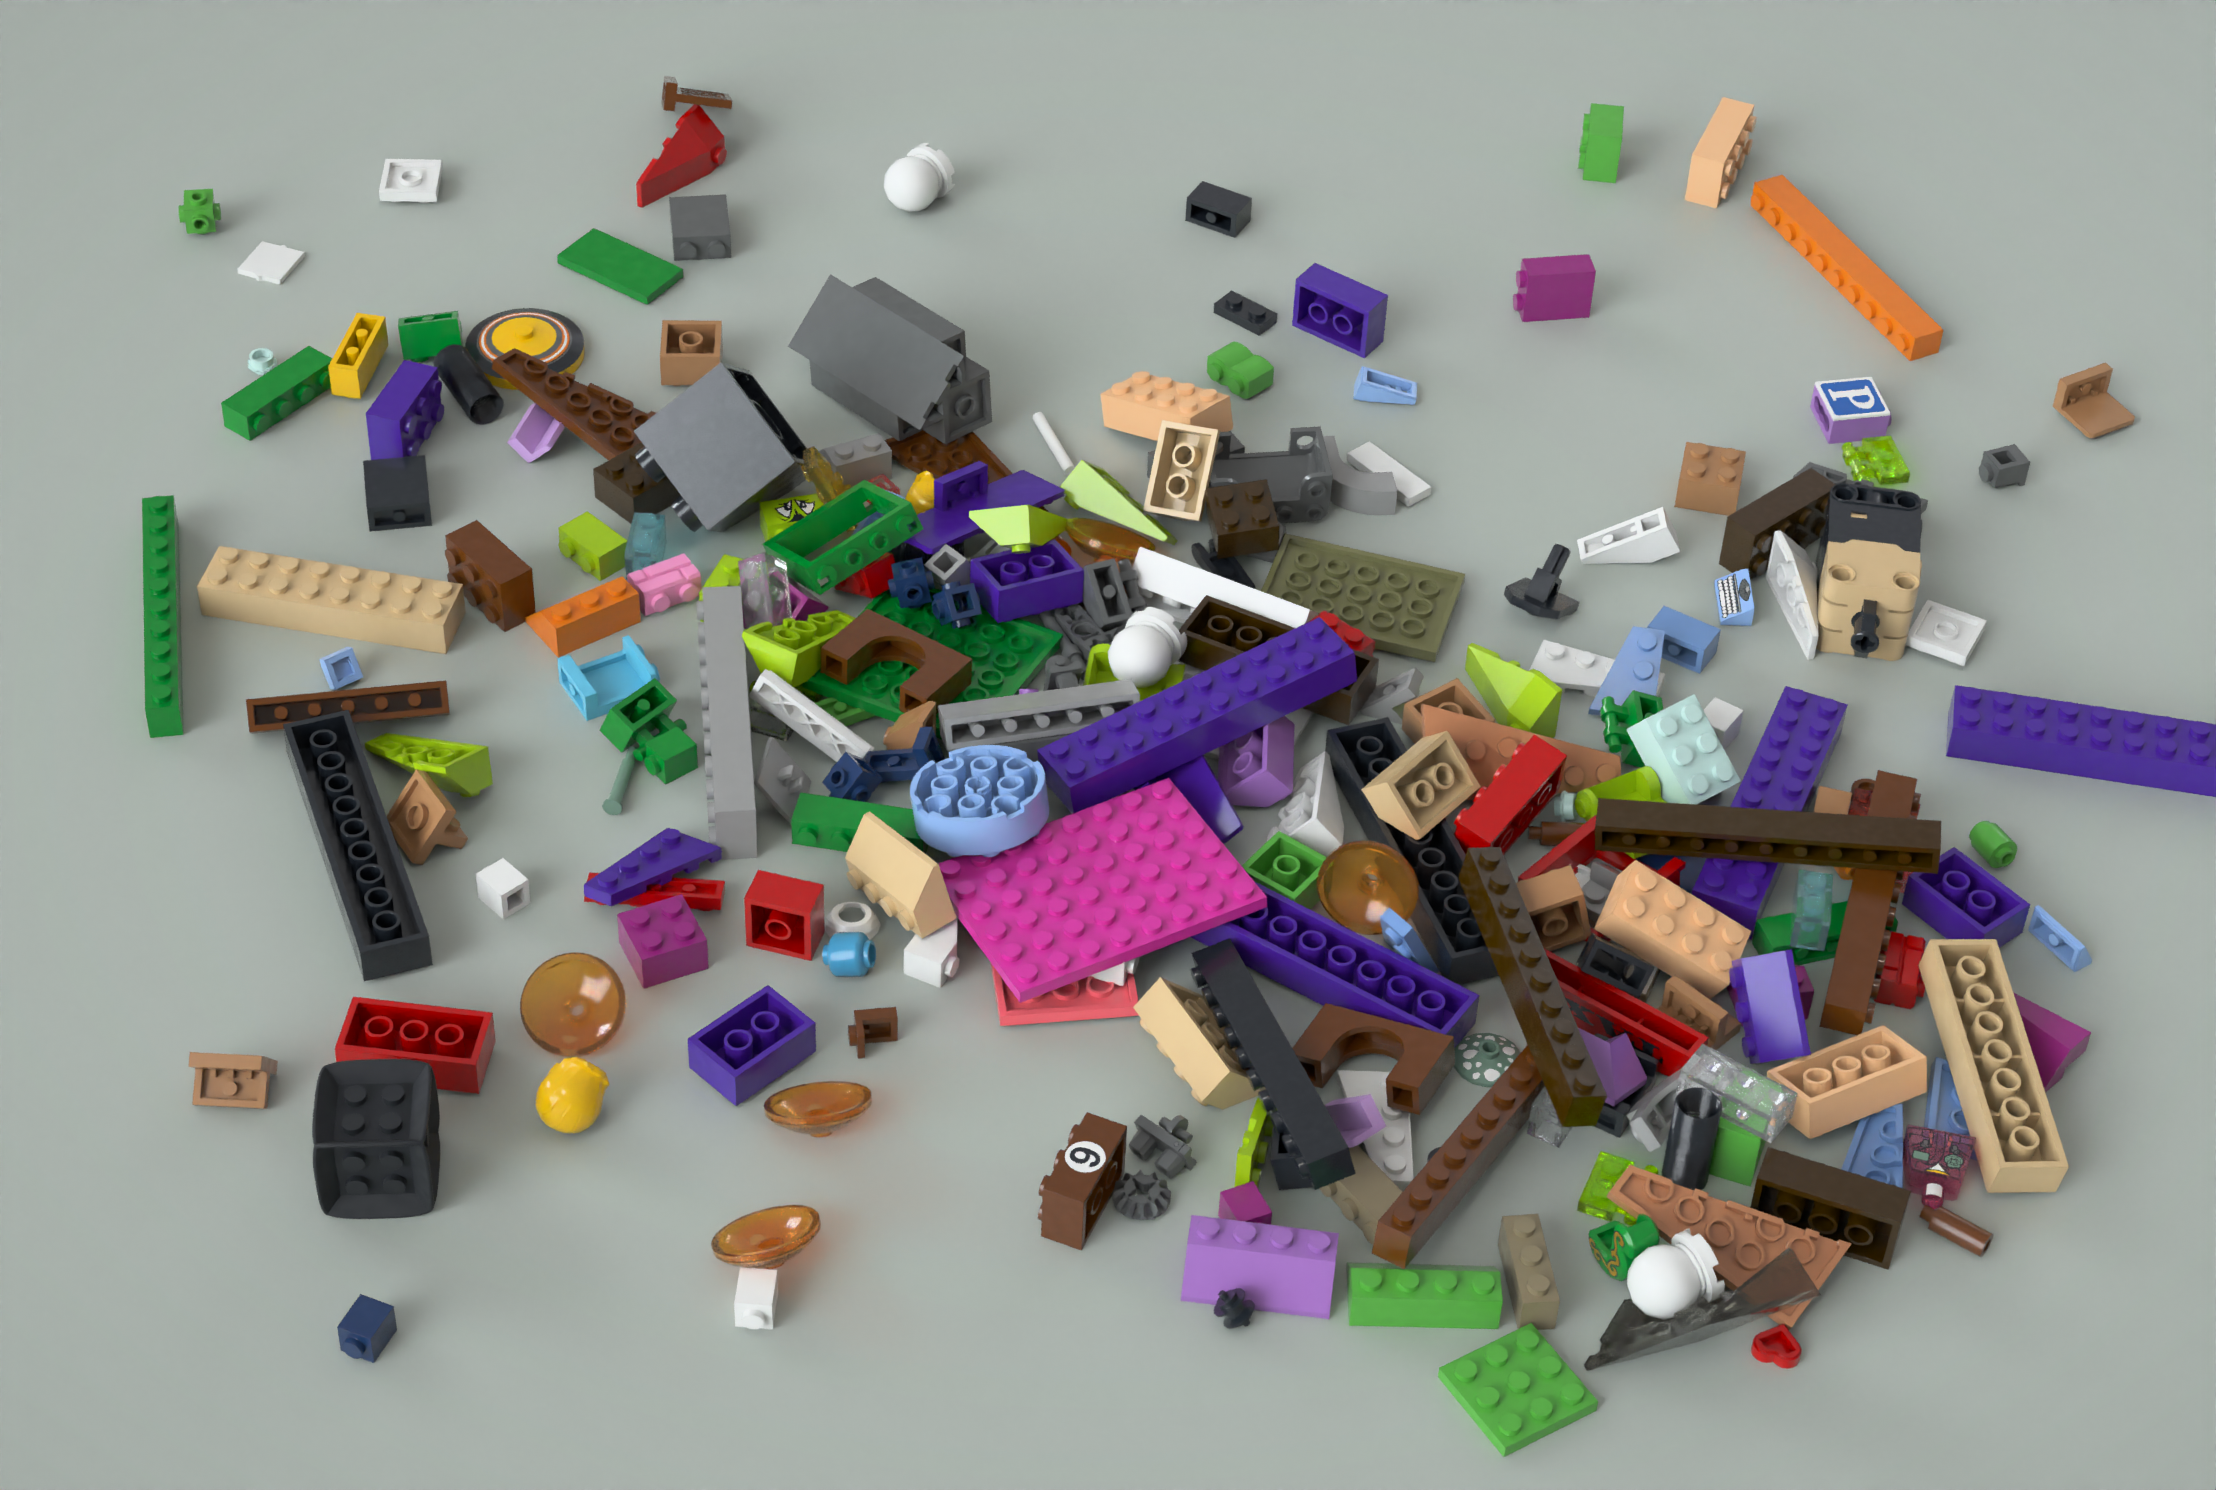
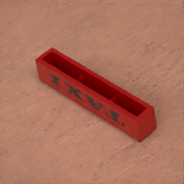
[1544,949,1709,1077]

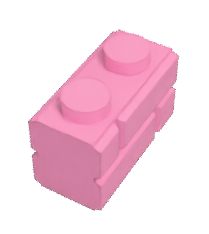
[627,553,702,616]

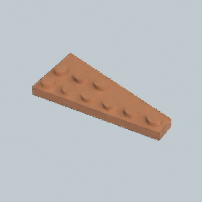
[1421,704,1621,800]
[1606,1165,1851,1330]

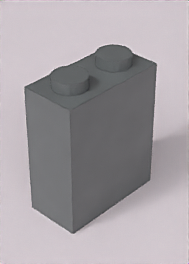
[669,194,731,261]

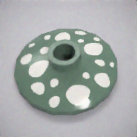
[1454,1033,1521,1087]

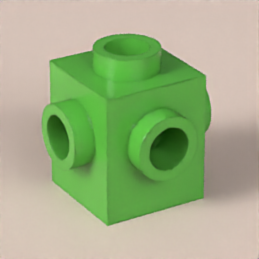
[178,188,221,234]

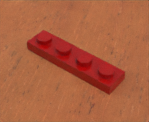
[584,872,725,911]

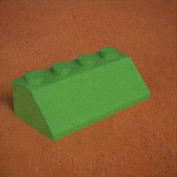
[1346,1262,1503,1329]

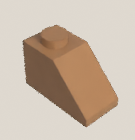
[883,701,936,750]
[1813,786,1852,815]

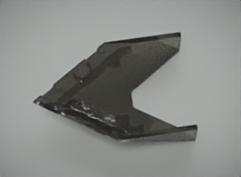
[1584,1248,1821,1371]

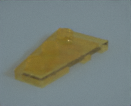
[801,446,858,533]

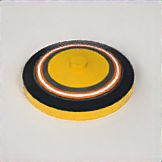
[465,308,585,390]

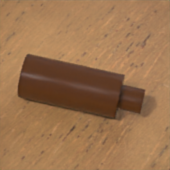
[1528,821,1585,846]
[1919,1205,1994,1257]

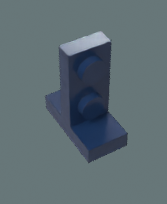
[865,727,945,783]

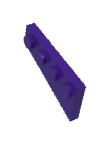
[584,828,722,906]

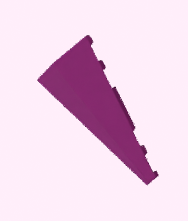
[2013,992,2091,1093]

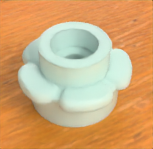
[248,348,277,375]
[1554,790,1578,822]

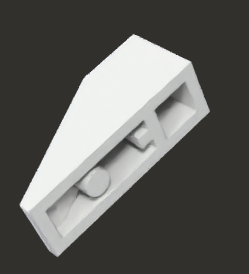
[1577,507,1680,564]
[904,914,960,988]

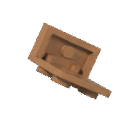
[2053,362,2135,438]

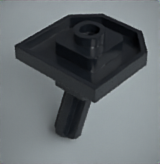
[1504,544,1580,619]

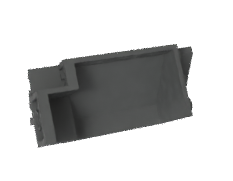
[788,274,992,444]

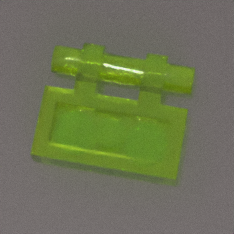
[1841,435,1910,485]
[1577,1151,1658,1226]

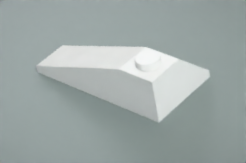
[1766,530,1819,660]
[1267,751,1344,858]

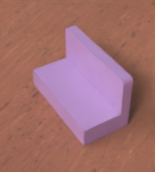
[507,403,565,463]
[1325,1094,1386,1148]

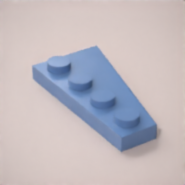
[1841,1103,1903,1188]

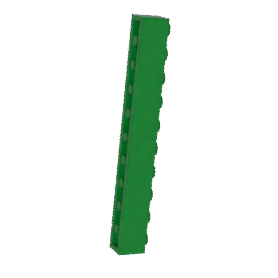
[142,495,184,738]

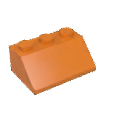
[525,576,641,657]

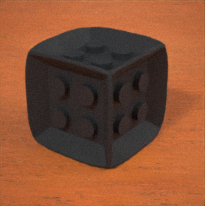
[312,1059,440,1219]

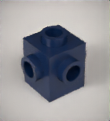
[888,557,935,609]
[932,581,982,629]
[822,751,883,802]

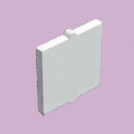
[237,241,305,285]

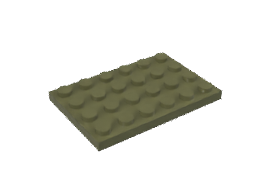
[1261,533,1465,662]

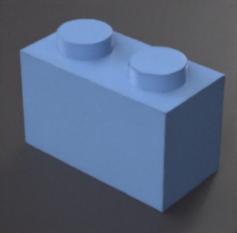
[1647,606,1721,674]

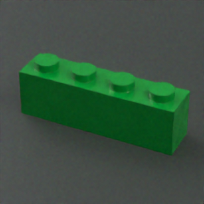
[221,346,332,441]
[791,792,929,854]
[1752,901,1898,965]

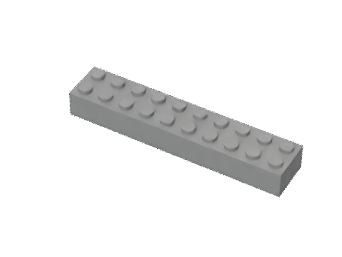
[697,586,758,860]

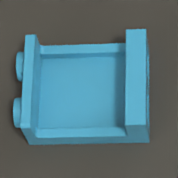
[557,635,660,721]

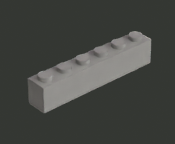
[938,679,1140,751]

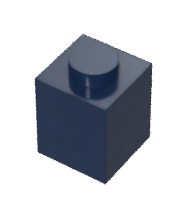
[337,1294,397,1363]

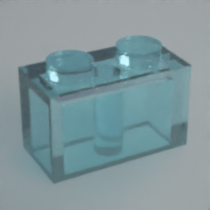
[625,513,667,580]
[1790,870,1833,951]

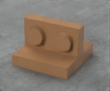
[387,769,468,865]
[1657,975,1741,1055]
[188,1052,278,1109]

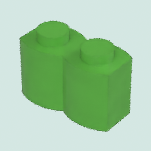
[1207,342,1274,399]

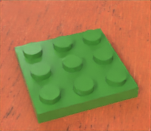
[1438,1323,1598,1457]

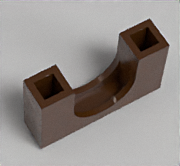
[821,609,972,714]
[1292,1003,1455,1115]

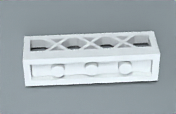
[749,669,875,762]

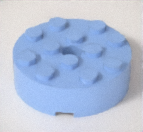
[910,745,1049,857]

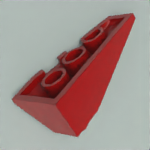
[636,104,727,208]

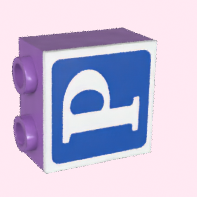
[1810,377,1892,444]

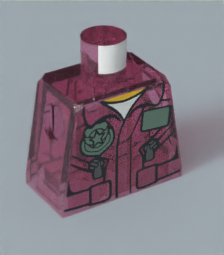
[1903,1124,1976,1209]

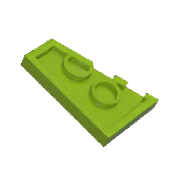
[1234,1097,1274,1188]

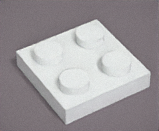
[379,159,443,203]
[1906,600,1987,666]

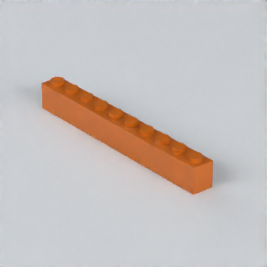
[1751,175,1943,361]

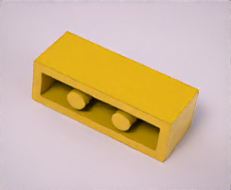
[328,313,389,399]

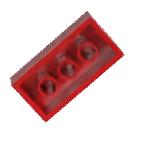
[1454,734,1567,855]
[335,997,496,1094]

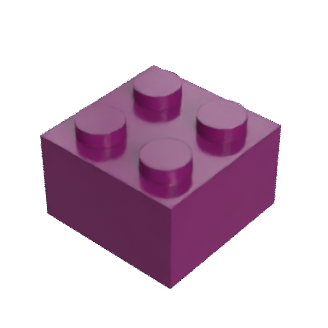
[617,894,709,989]

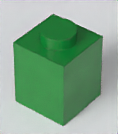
[644,726,698,785]

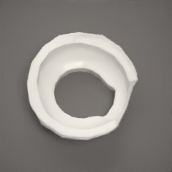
[825,902,881,940]

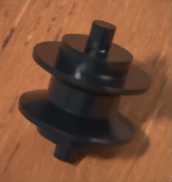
[1214,1288,1255,1329]

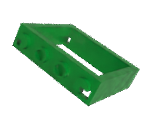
[762,480,924,595]

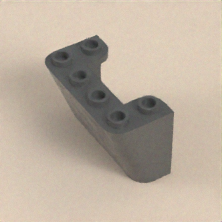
[1208,426,1333,524]

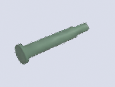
[602,746,637,815]

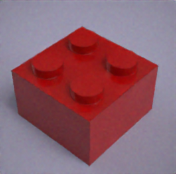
[744,870,825,961]

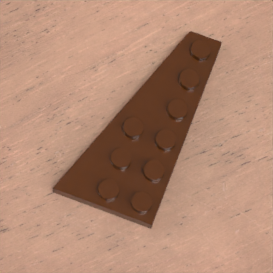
[492,348,656,460]
[885,430,1049,512]

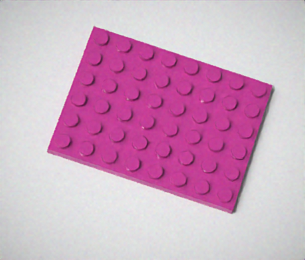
[939,778,1267,1003]

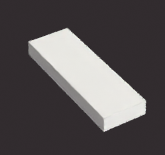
[1347,441,1431,507]

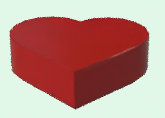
[1751,1324,1802,1369]

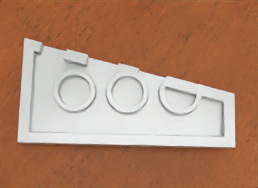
[1530,640,1665,697]
[1336,1070,1414,1190]

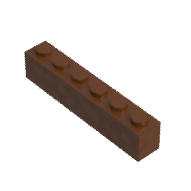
[246,680,450,734]

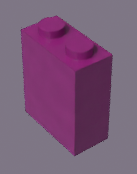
[1513,254,1596,322]

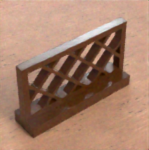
[661,76,732,112]

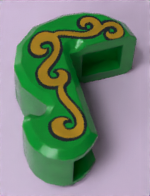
[1588,1214,1660,1281]

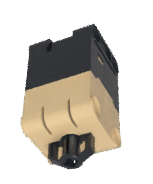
[1816,483,1922,661]

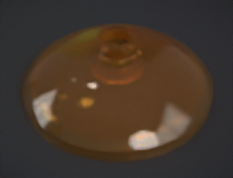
[1065,517,1156,564]
[1317,840,1419,935]
[520,952,626,1057]
[764,1081,872,1137]
[711,1205,821,1269]

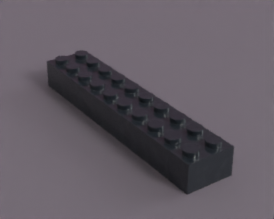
[283,710,433,981]
[1325,717,1499,985]

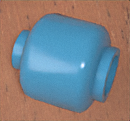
[822,932,876,977]

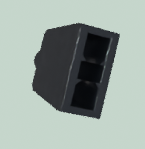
[1576,933,1655,998]

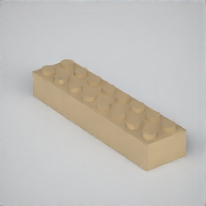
[197,546,466,654]
[1919,939,2069,1193]

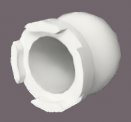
[884,143,955,212]
[1108,607,1187,688]
[1627,1229,1725,1320]

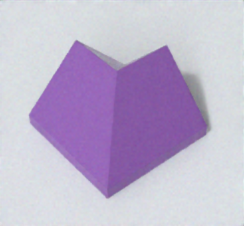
[1579,1028,1647,1106]

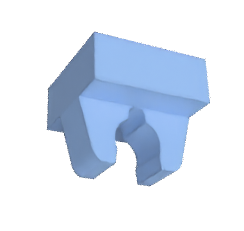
[319,647,363,690]

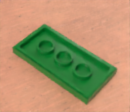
[557,228,684,305]

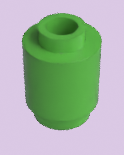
[1969,821,2017,868]

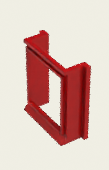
[1518,815,1686,942]

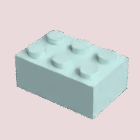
[1626,694,1741,805]

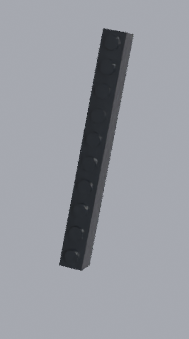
[1190,938,1356,1190]

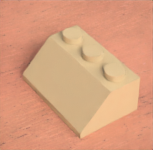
[1143,420,1220,522]
[1362,731,1481,840]

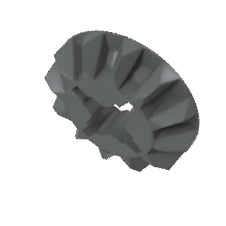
[1112,1170,1171,1220]

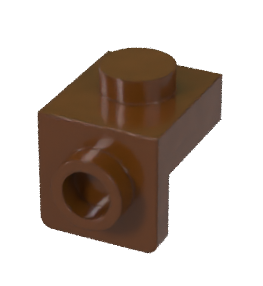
[848,1007,898,1059]

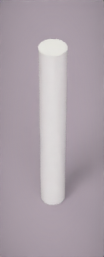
[1032,412,1075,476]

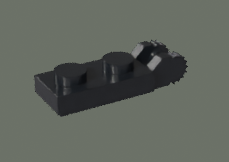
[1191,538,1256,589]

